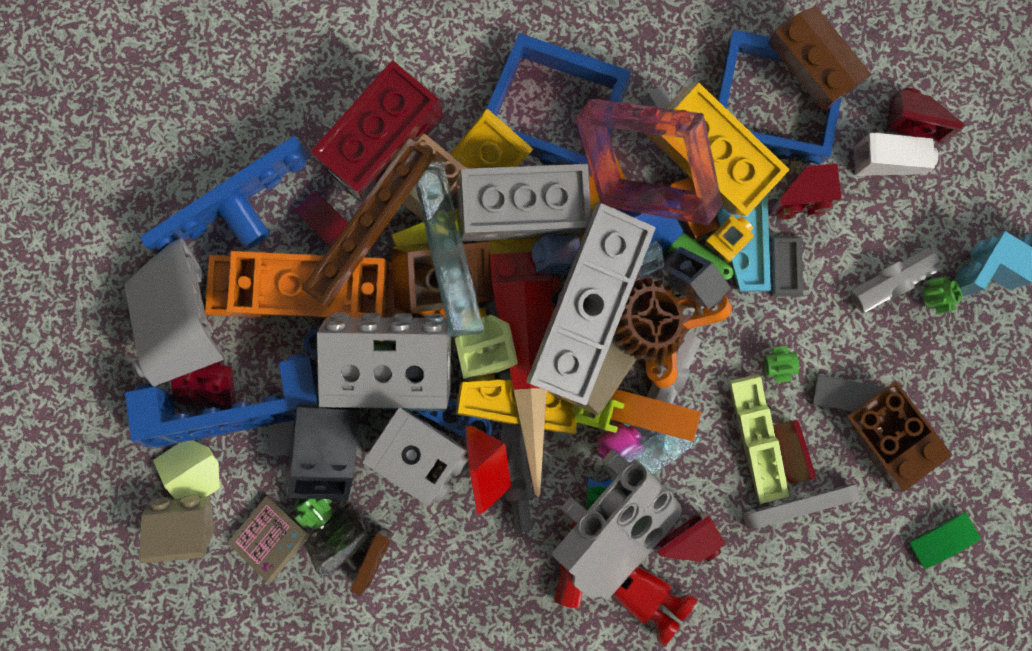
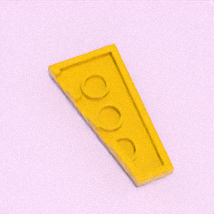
[455,380,577,435]

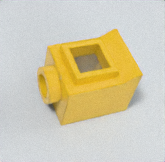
[706,215,754,264]

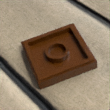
[350,529,393,595]

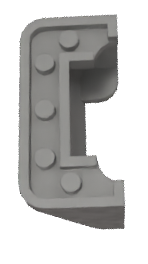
[121,238,224,386]

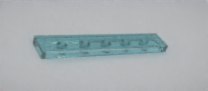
[415,162,484,337]

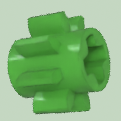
[923,276,962,314]
[764,346,799,383]
[294,498,332,529]

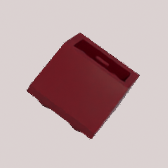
[768,163,842,220]

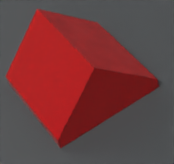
[466,426,511,514]

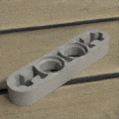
[743,483,861,529]

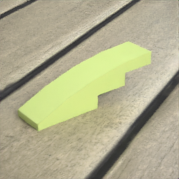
[729,374,789,504]

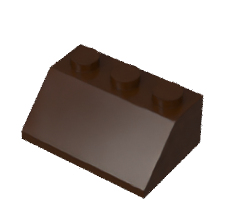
[768,5,872,112]

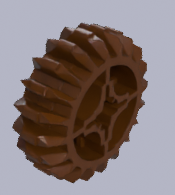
[614,278,690,362]

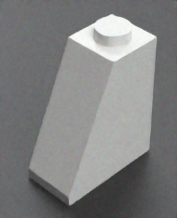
[854,133,938,176]

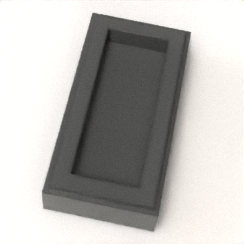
[770,236,803,297]

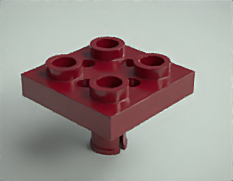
[170,360,236,411]

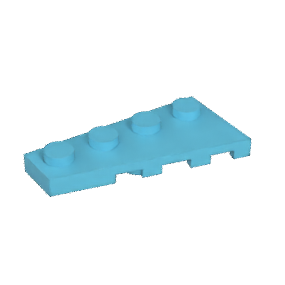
[712,195,771,292]

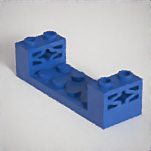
[125,354,319,449]

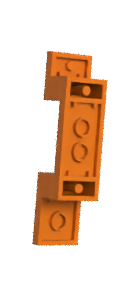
[205,251,447,318]

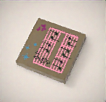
[228,496,310,583]

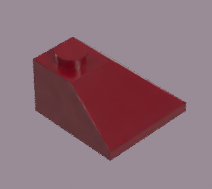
[885,88,964,143]
[653,512,725,562]

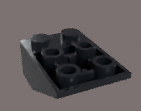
[285,404,360,500]

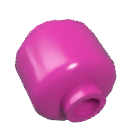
[596,424,642,466]

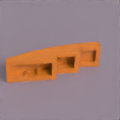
[591,389,702,442]

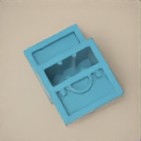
[955,231,1032,296]

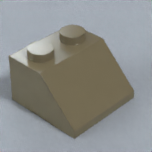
[139,495,215,564]

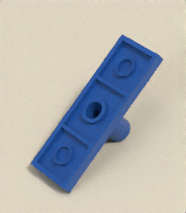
[139,135,310,253]

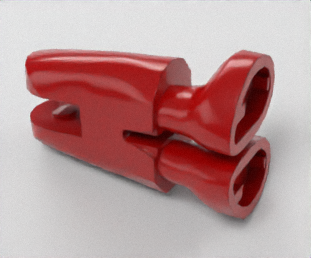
[612,566,698,647]

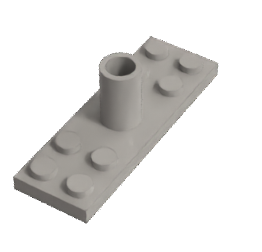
[526,203,656,405]

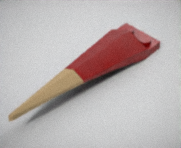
[490,252,553,497]

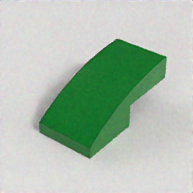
[909,511,981,569]

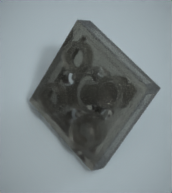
[304,502,372,579]

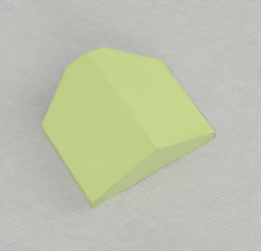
[455,315,518,379]
[153,440,221,499]

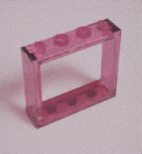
[575,99,723,225]

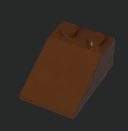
[391,241,492,314]

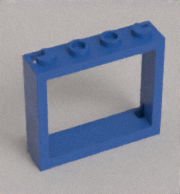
[717,30,842,165]
[486,33,631,177]

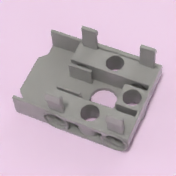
[551,449,682,601]

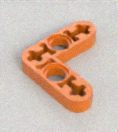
[646,294,732,388]

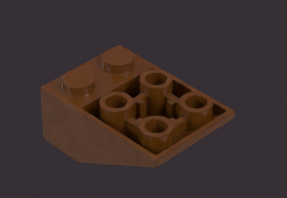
[847,381,953,492]

